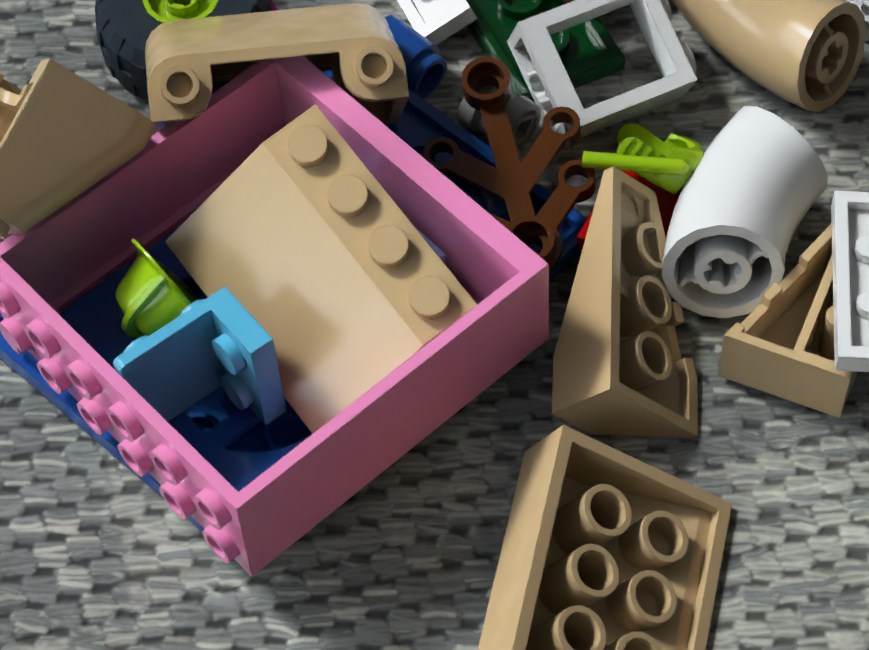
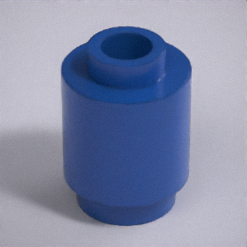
[385,15,447,98]

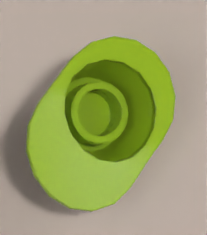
[115,238,200,338]

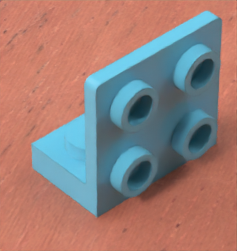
[113,287,287,425]

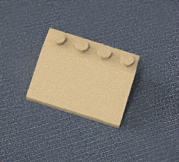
[165,104,477,434]
[478,425,732,650]

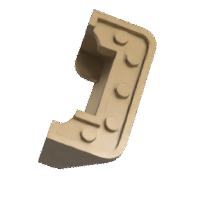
[145,3,409,135]
[0,59,156,240]

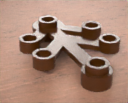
[422,57,596,272]

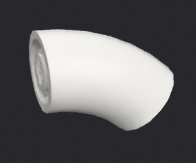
[662,106,828,318]

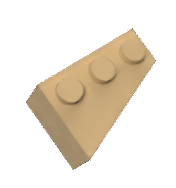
[717,223,858,418]

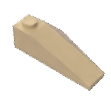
[552,166,698,438]

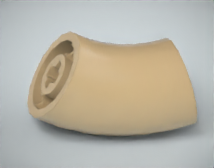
[670,0,866,112]

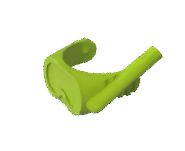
[582,122,704,195]

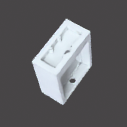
[507,0,697,138]

